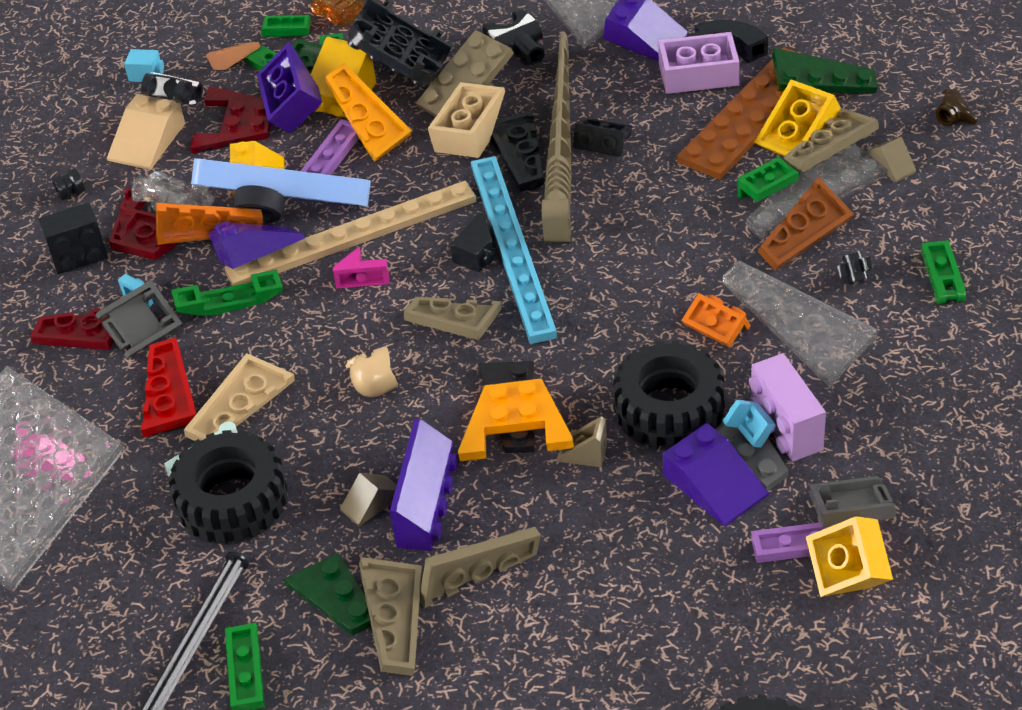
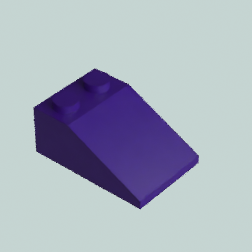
[603,0,688,61]
[257,43,322,133]
[208,221,305,269]
[663,423,769,527]

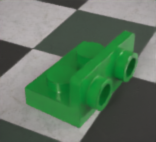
[737,157,799,202]

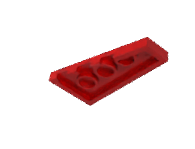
[141,338,197,438]

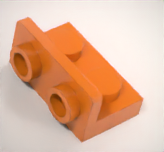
[681,293,751,348]

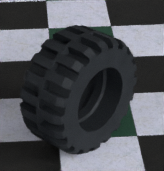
[613,341,725,450]
[169,430,288,544]

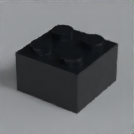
[38,202,108,274]

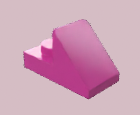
[333,247,389,288]

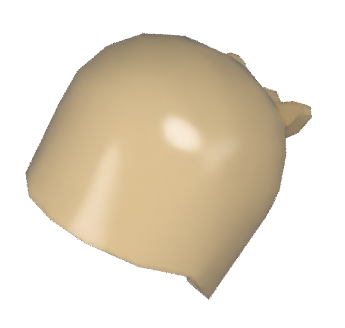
[345,346,398,397]

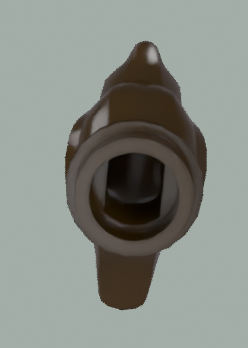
[936,89,978,126]

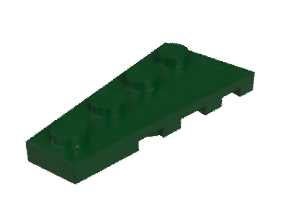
[772,48,878,94]

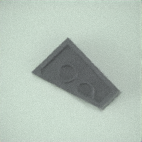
[715,423,789,491]

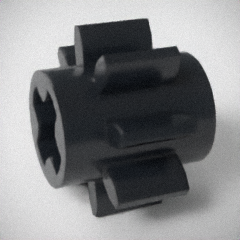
[837,251,874,283]

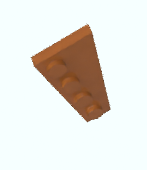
[757,176,854,271]

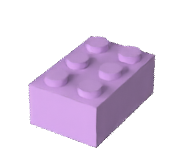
[658,32,739,94]
[748,353,826,462]

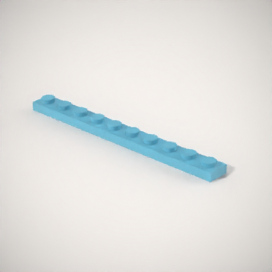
[471,156,557,344]

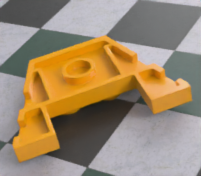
[458,379,574,461]

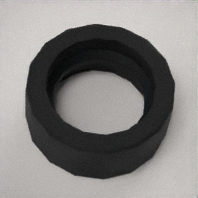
[233,185,285,222]

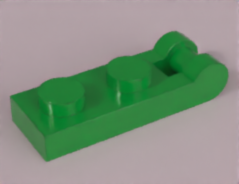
[921,240,966,305]

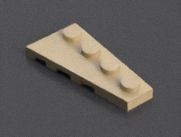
[184,353,295,441]

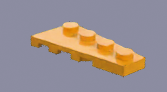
[325,63,412,162]

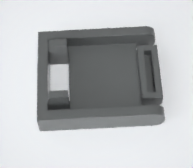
[96,280,182,360]
[810,476,897,527]

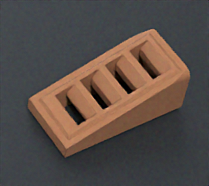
[206,42,260,70]

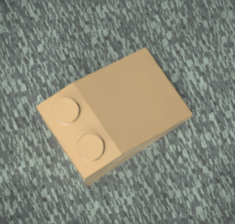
[428,82,505,158]
[107,94,185,170]

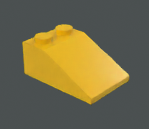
[754,80,841,156]

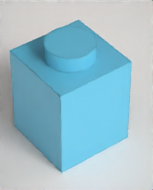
[124,49,164,82]

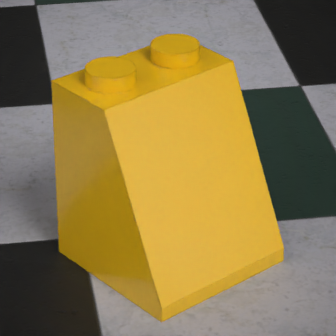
[311,37,376,118]

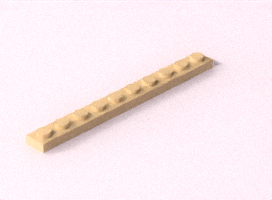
[224,181,476,286]

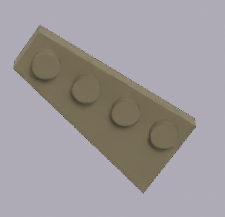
[784,108,879,172]
[419,527,541,609]
[359,557,422,676]

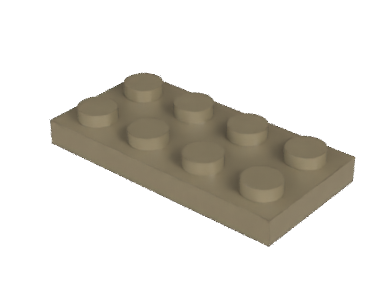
[416,30,514,117]

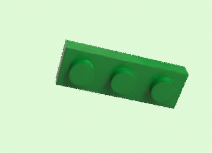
[225,623,265,710]

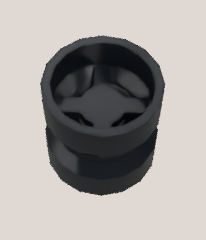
[51,168,85,201]

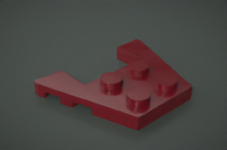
[190,87,272,154]
[109,187,204,261]

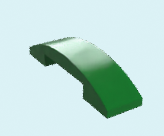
[171,270,283,316]

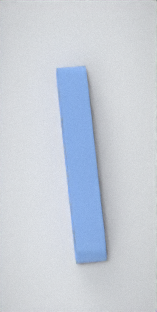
[191,158,371,207]

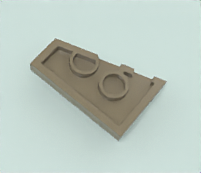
[404,297,502,340]

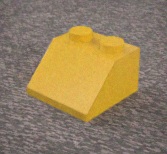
[230,141,285,198]
[806,516,893,597]

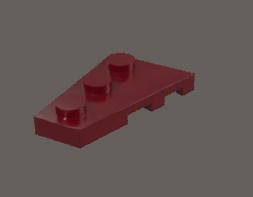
[30,308,114,350]

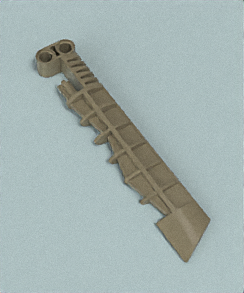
[542,31,572,243]

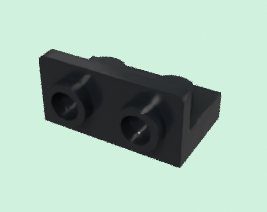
[573,117,632,156]

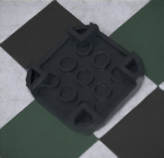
[347,0,452,88]

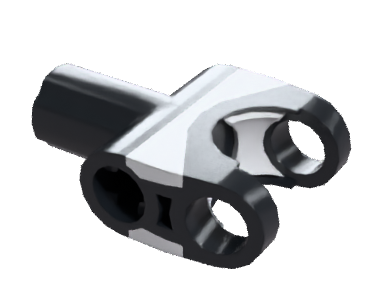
[482,9,545,65]
[141,72,203,104]

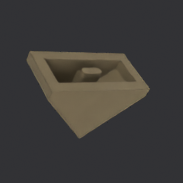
[863,137,916,183]
[557,416,607,467]
[340,473,397,527]

